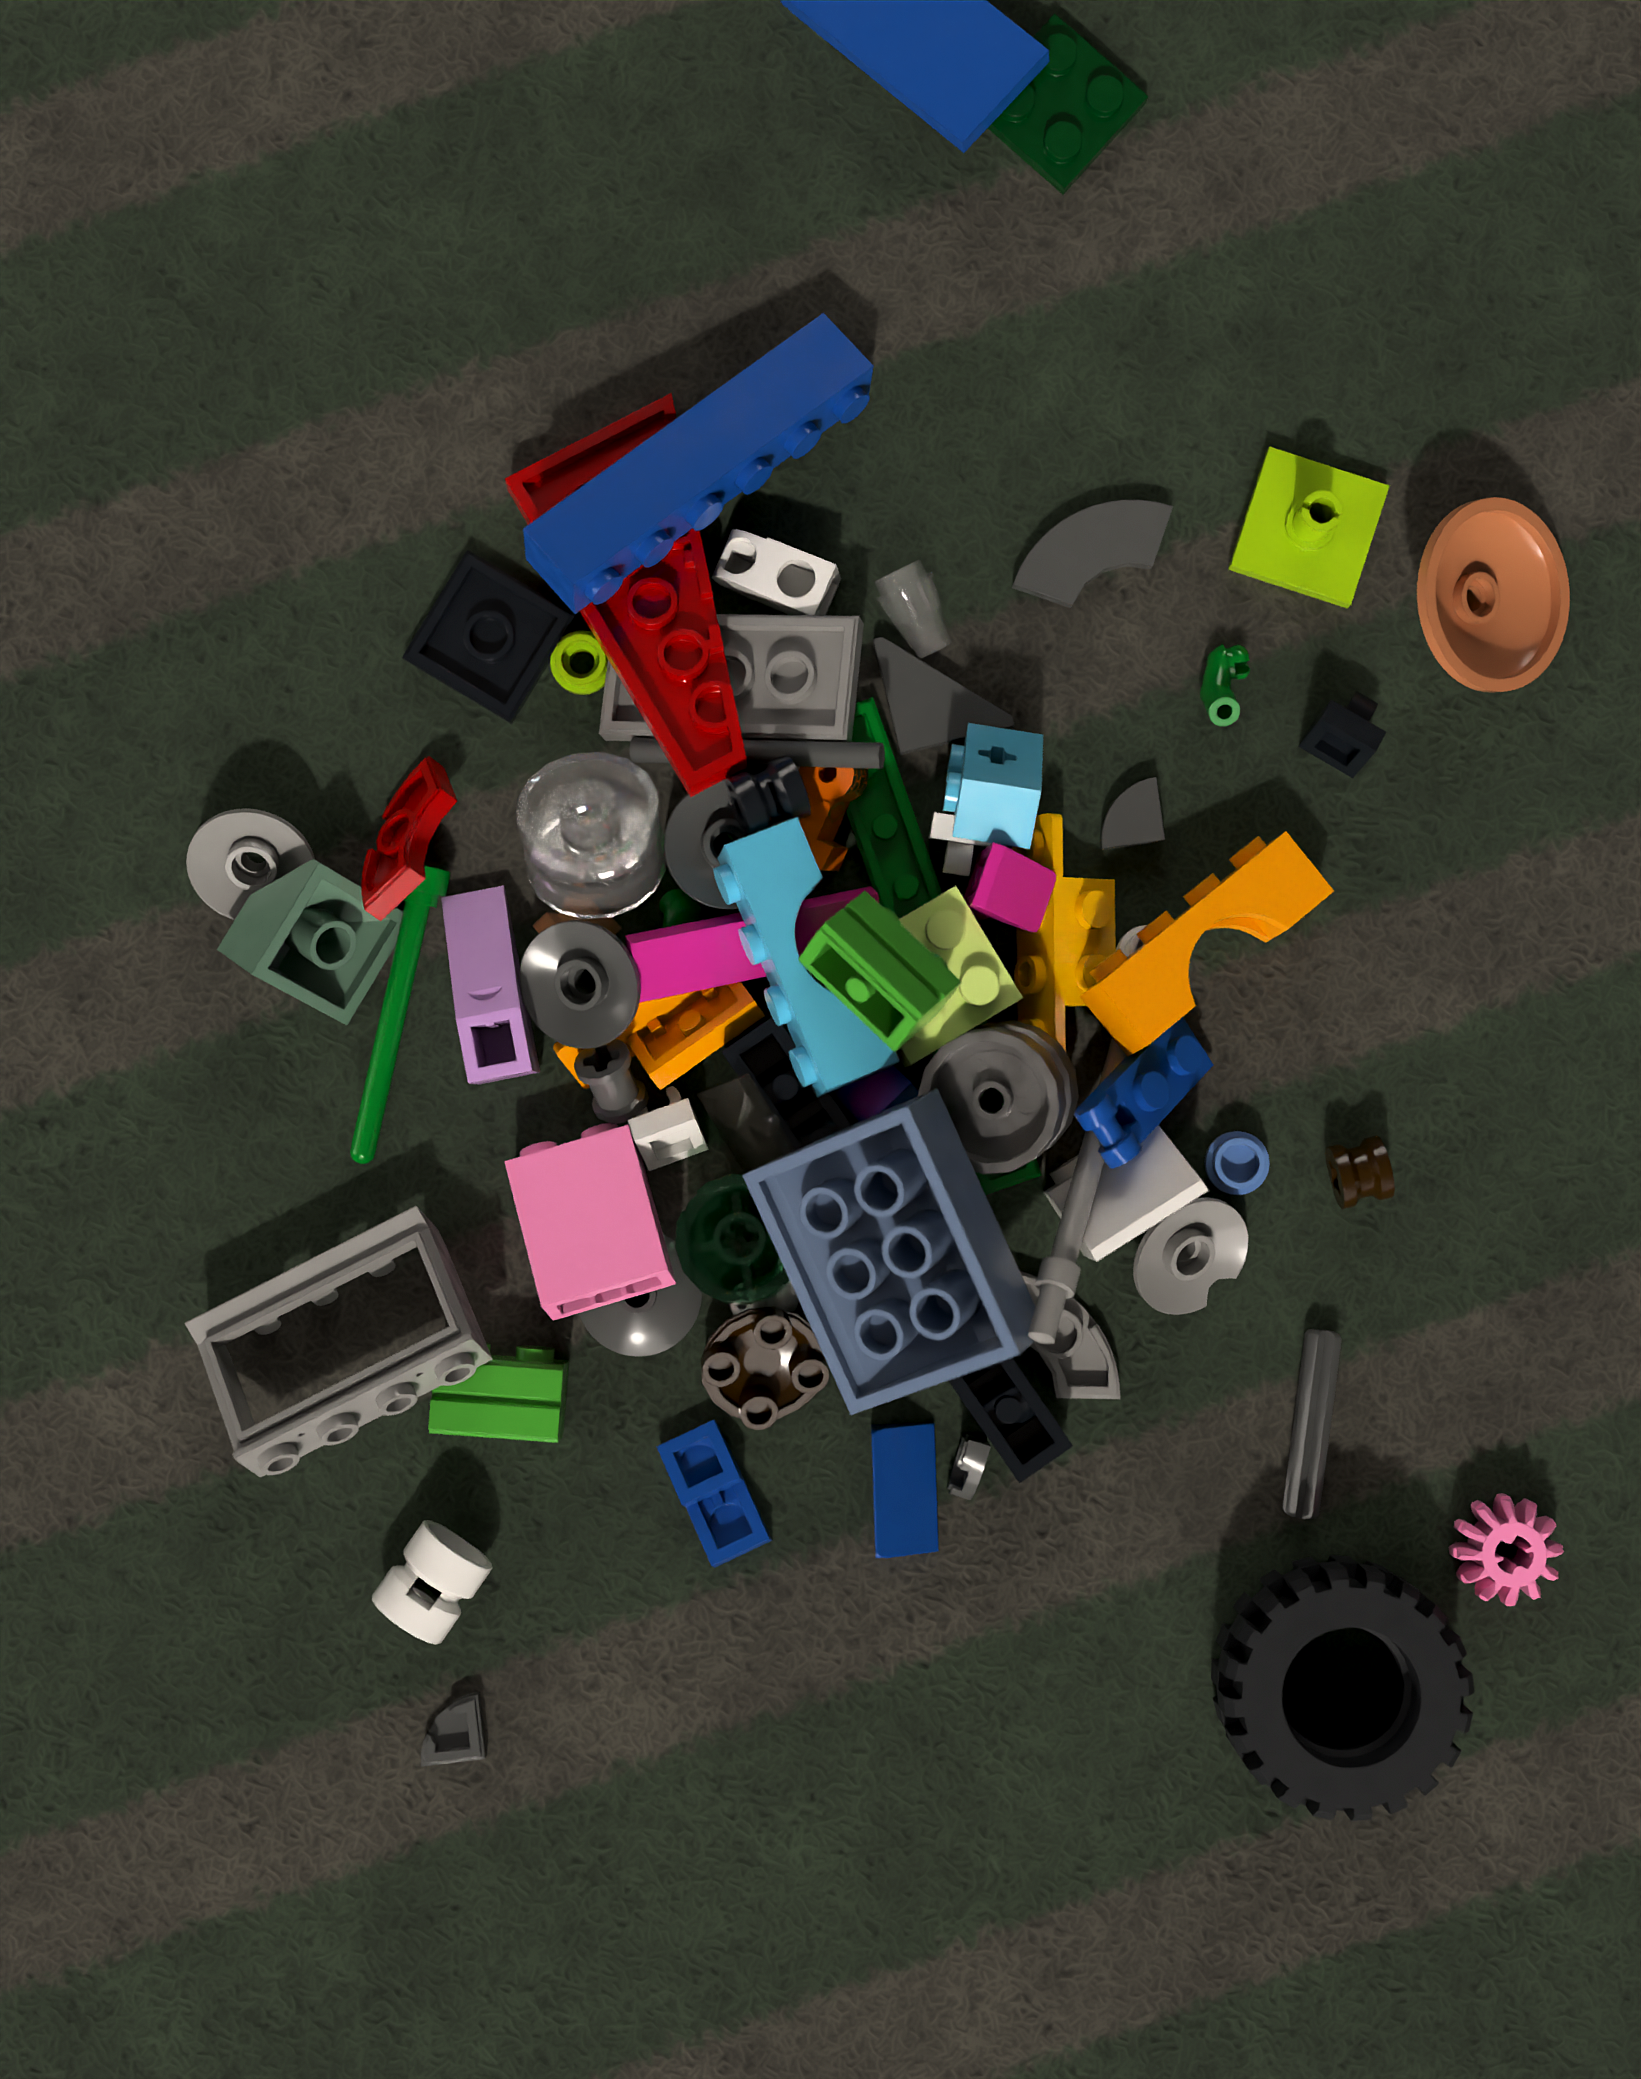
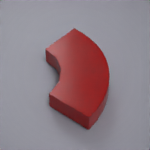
[361,756,457,921]

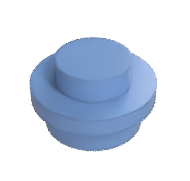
[1204,1131,1270,1195]

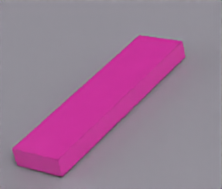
[625,886,879,1003]

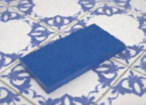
[780,0,1050,153]

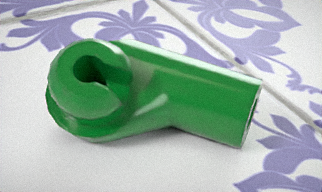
[1200,644,1250,726]

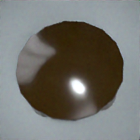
[701,1306,829,1430]

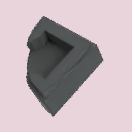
[1100,777,1165,850]
[947,1433,991,1500]
[421,1691,487,1767]

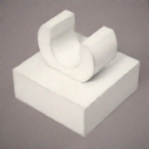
[929,812,992,876]
[628,1086,709,1171]

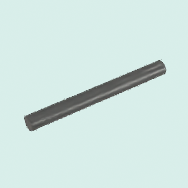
[630,737,885,769]

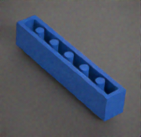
[523,313,874,614]

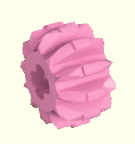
[1448,1493,1564,1606]

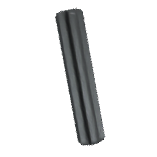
[1283,1328,1342,1519]

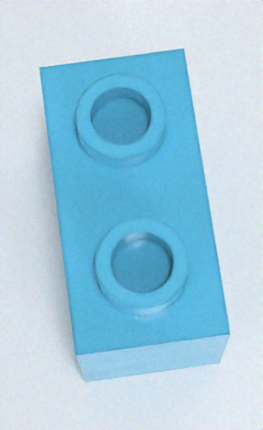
[943,723,1043,849]

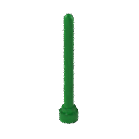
[350,866,451,1164]

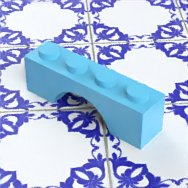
[714,817,899,1098]

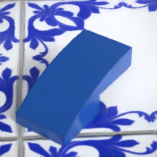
[656,1419,773,1568]

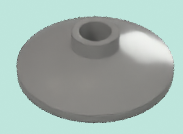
[186,809,315,920]
[1133,1197,1249,1315]

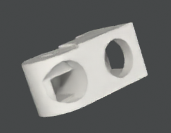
[712,529,841,615]

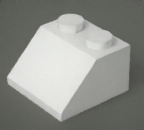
[1043,1125,1209,1262]

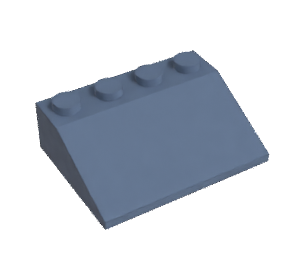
[743,1089,1036,1415]

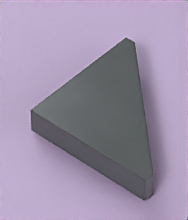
[873,637,1015,755]

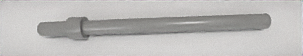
[1028,1038,1127,1344]

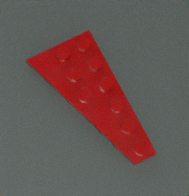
[505,393,747,798]

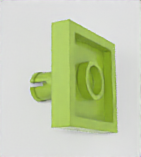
[1228,446,1389,608]

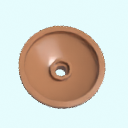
[1417,497,1570,693]

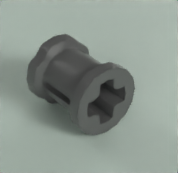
[574,1039,649,1124]

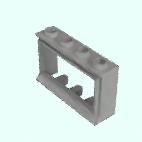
[185,1206,493,1477]

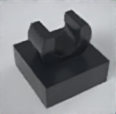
[1298,691,1386,778]

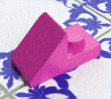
[963,842,1056,932]

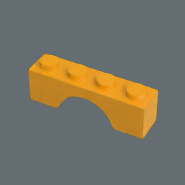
[1079,831,1334,1056]

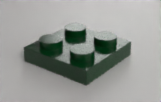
[988,14,1148,195]

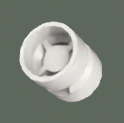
[372,1520,492,1645]

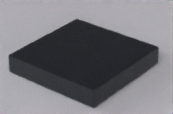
[402,550,577,724]

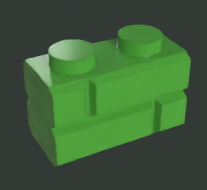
[798,891,962,1052]
[428,1343,569,1443]

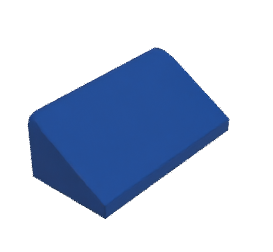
[871,1423,939,1558]

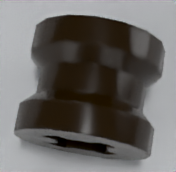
[1325,1136,1395,1209]

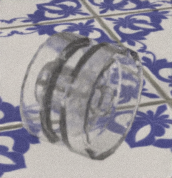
[517,752,666,919]

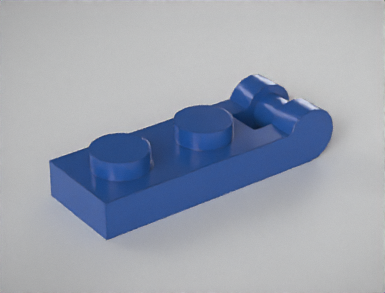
[1074,1017,1213,1169]

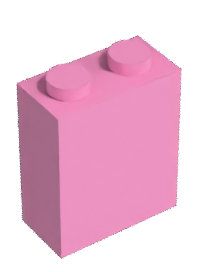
[504,1123,676,1321]

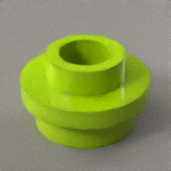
[550,630,608,695]

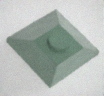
[217,859,403,1025]

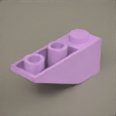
[441,885,540,1085]

